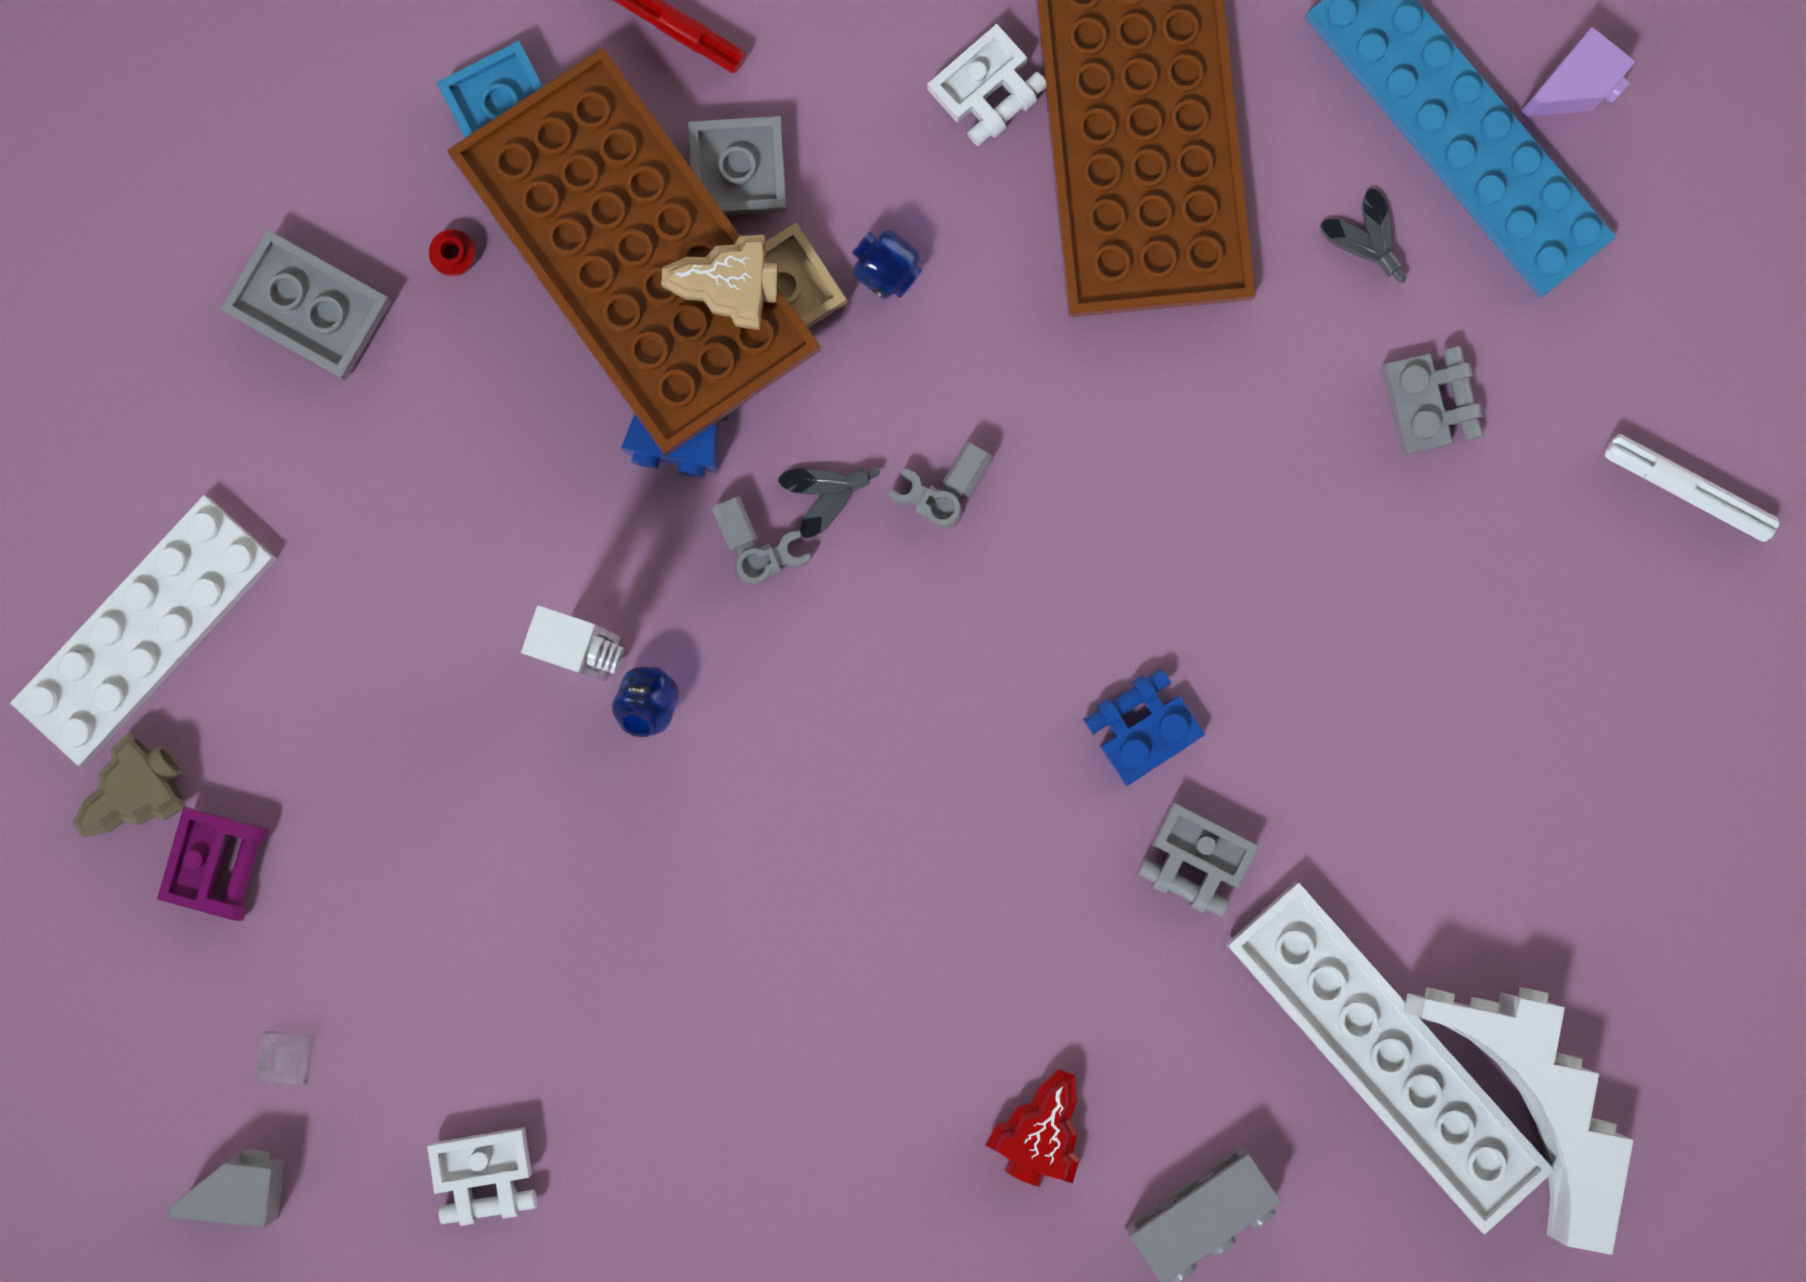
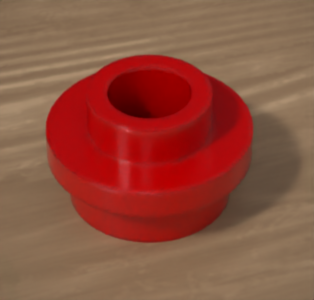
[429,229,476,277]

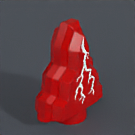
[985,1068,1080,1187]

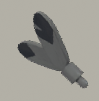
[1320,188,1406,283]
[778,467,880,539]

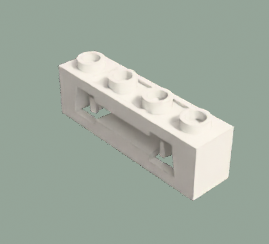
[521,605,624,681]

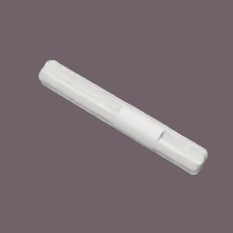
[1604,434,1780,542]

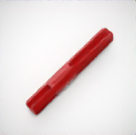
[613,0,746,73]

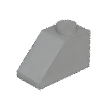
[169,1150,285,1227]

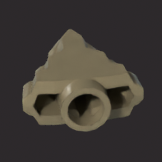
[72,732,187,837]

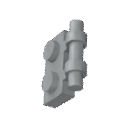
[1381,346,1484,456]
[1137,803,1259,917]

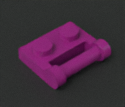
[157,807,270,921]

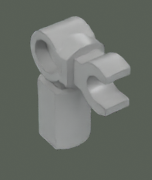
[888,442,993,529]
[711,497,811,586]

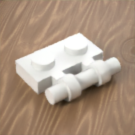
[927,24,1046,146]
[427,1127,537,1226]

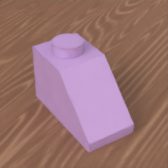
[1521,27,1636,117]

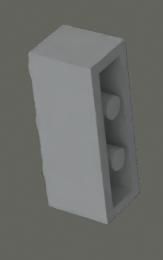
[1125,1146,1282,1282]

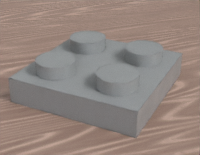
[688,116,787,216]

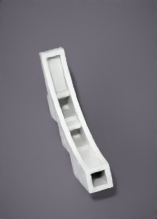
[1404,987,1633,1255]

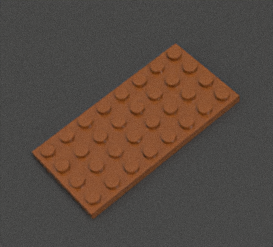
[1036,0,1256,318]
[447,47,821,457]

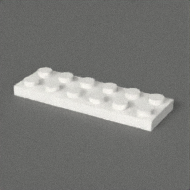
[10,495,277,766]

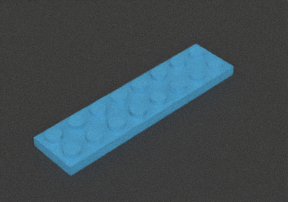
[1305,0,1616,299]

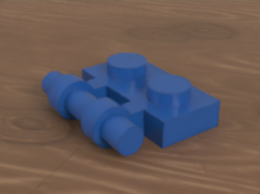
[1083,668,1205,786]

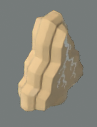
[661,235,778,330]

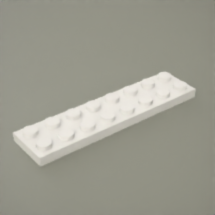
[1226,882,1555,1235]

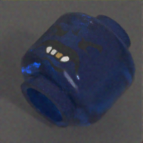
[852,229,922,299]
[612,666,680,737]

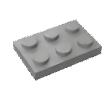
[220,229,392,381]

